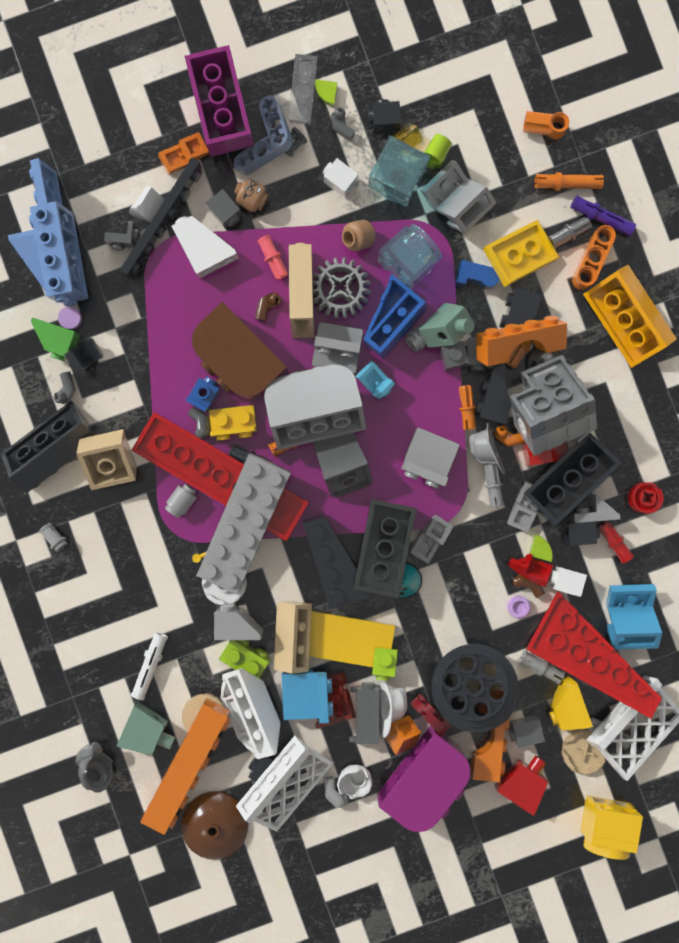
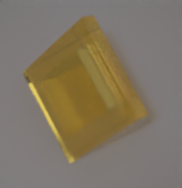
[392,123,423,154]

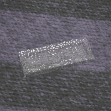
[289,54,318,125]

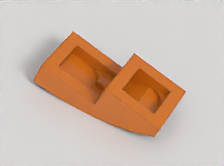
[158,132,209,175]

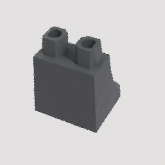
[313,433,373,498]

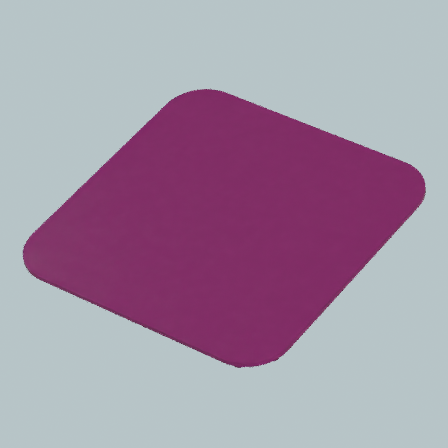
[144,220,468,543]

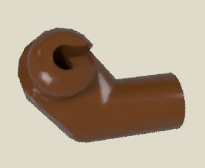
[255,292,281,322]
[513,574,545,598]

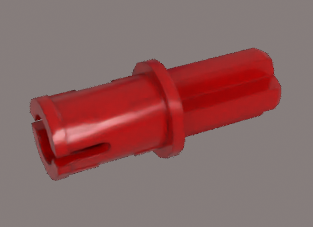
[599,521,634,564]

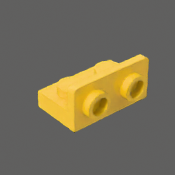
[209,405,257,441]

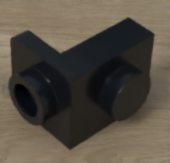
[64,338,103,374]

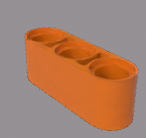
[572,225,616,290]

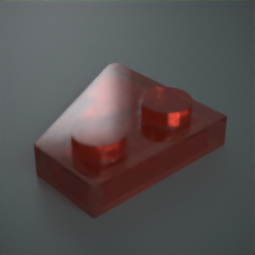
[315,673,357,729]

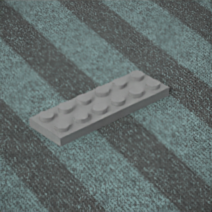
[196,453,291,594]

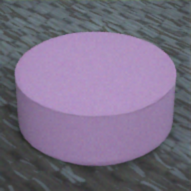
[58,307,82,330]
[507,595,530,618]

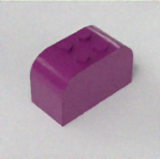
[185,45,254,157]
[377,725,470,832]

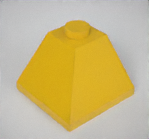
[549,675,593,731]

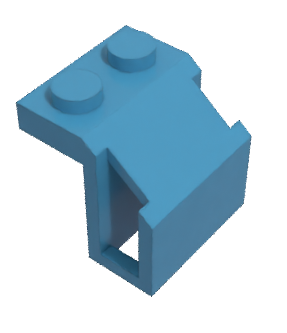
[607,584,662,650]
[282,670,333,723]

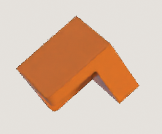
[385,715,421,755]

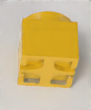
[580,795,643,860]

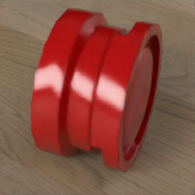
[628,482,663,513]

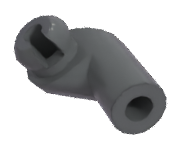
[187,406,211,440]

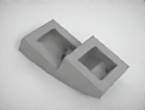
[507,481,537,533]
[408,515,453,564]

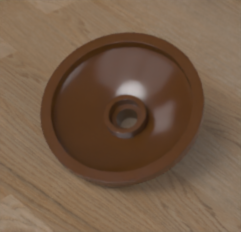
[181,791,248,860]

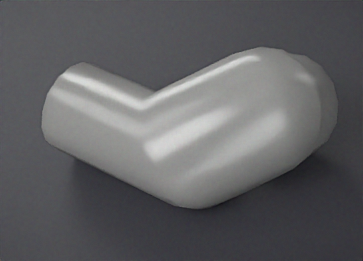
[324,776,349,808]

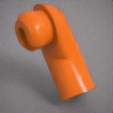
[495,425,525,447]

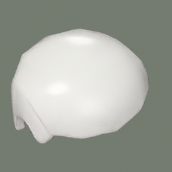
[337,765,373,799]

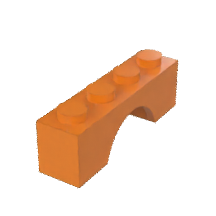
[476,316,567,366]
[470,685,509,782]

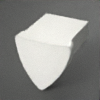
[129,186,165,223]

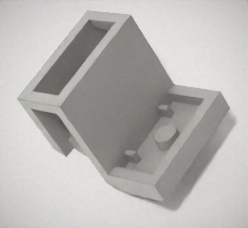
[421,160,497,234]
[401,428,460,489]

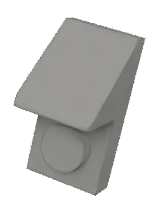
[570,494,620,523]

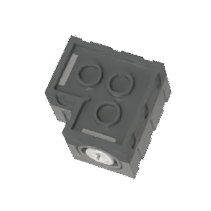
[510,355,597,456]

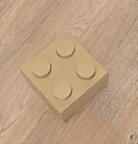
[76,429,137,490]

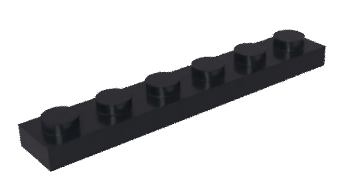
[120,157,202,279]

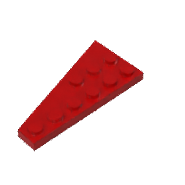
[526,591,662,719]

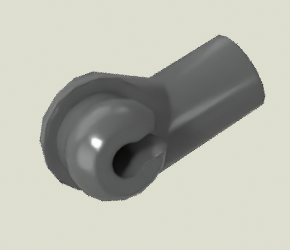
[331,107,356,141]
[54,371,75,404]

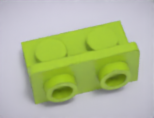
[219,640,271,678]

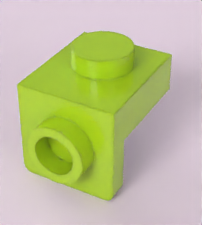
[372,647,398,681]

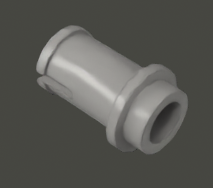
[39,522,67,552]

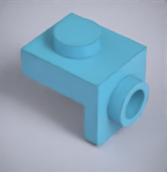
[355,361,395,399]

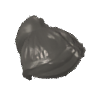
[75,742,113,793]

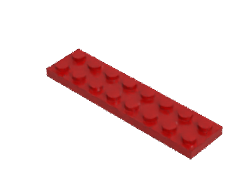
[131,412,309,541]

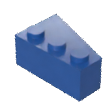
[364,274,427,359]

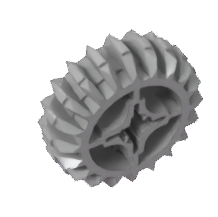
[312,257,370,319]

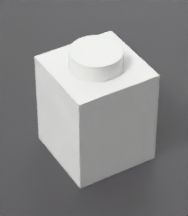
[323,158,358,198]
[549,566,587,597]

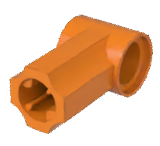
[523,111,569,139]

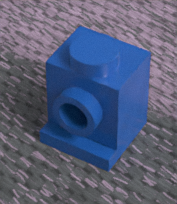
[185,376,221,413]

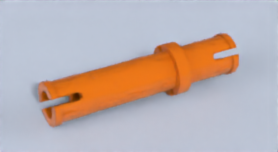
[535,172,604,191]

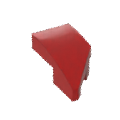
[508,553,553,587]

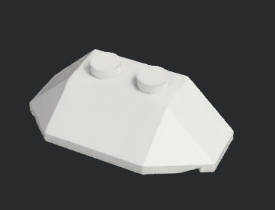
[221,668,281,759]

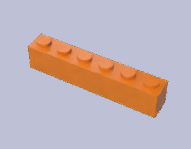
[140,698,231,835]

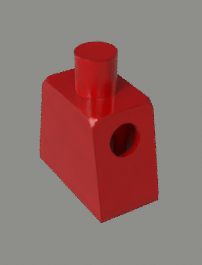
[494,755,548,816]

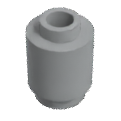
[165,484,197,518]

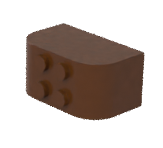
[192,302,289,401]

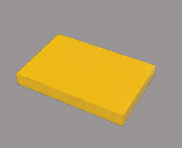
[483,220,560,287]

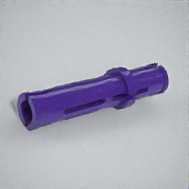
[570,195,636,237]

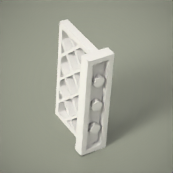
[586,675,679,781]
[236,736,334,832]

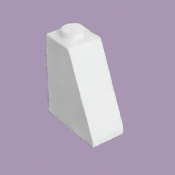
[172,216,239,279]

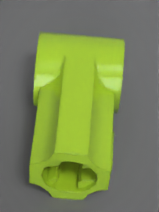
[423,133,452,170]

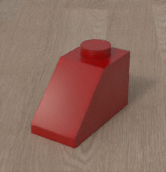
[522,441,569,466]

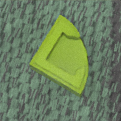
[315,79,337,107]
[529,534,552,562]

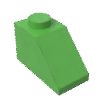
[31,317,80,361]

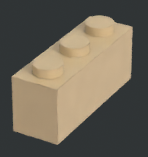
[274,601,312,674]

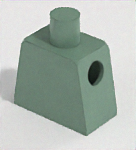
[418,303,474,347]
[117,702,175,755]

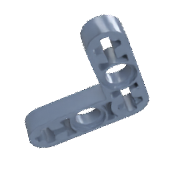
[234,95,293,175]

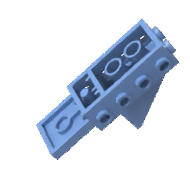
[8,158,89,306]

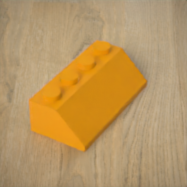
[583,265,677,368]

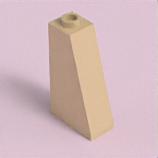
[289,243,314,338]

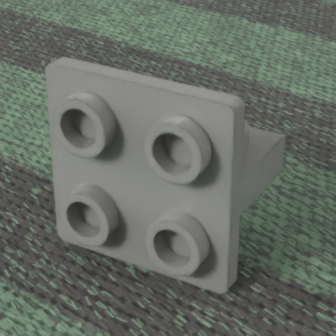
[312,322,363,374]

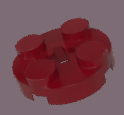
[410,694,451,736]

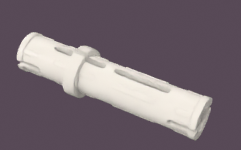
[131,632,168,700]

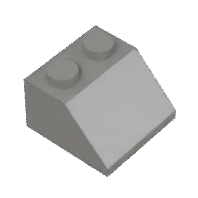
[214,603,264,640]

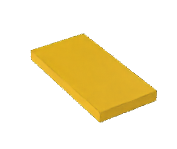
[309,611,395,667]

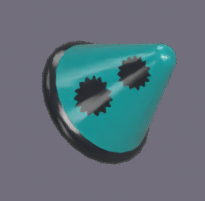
[399,562,422,599]

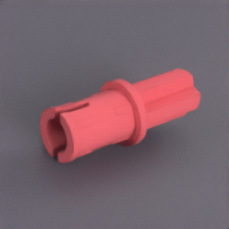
[257,235,288,280]

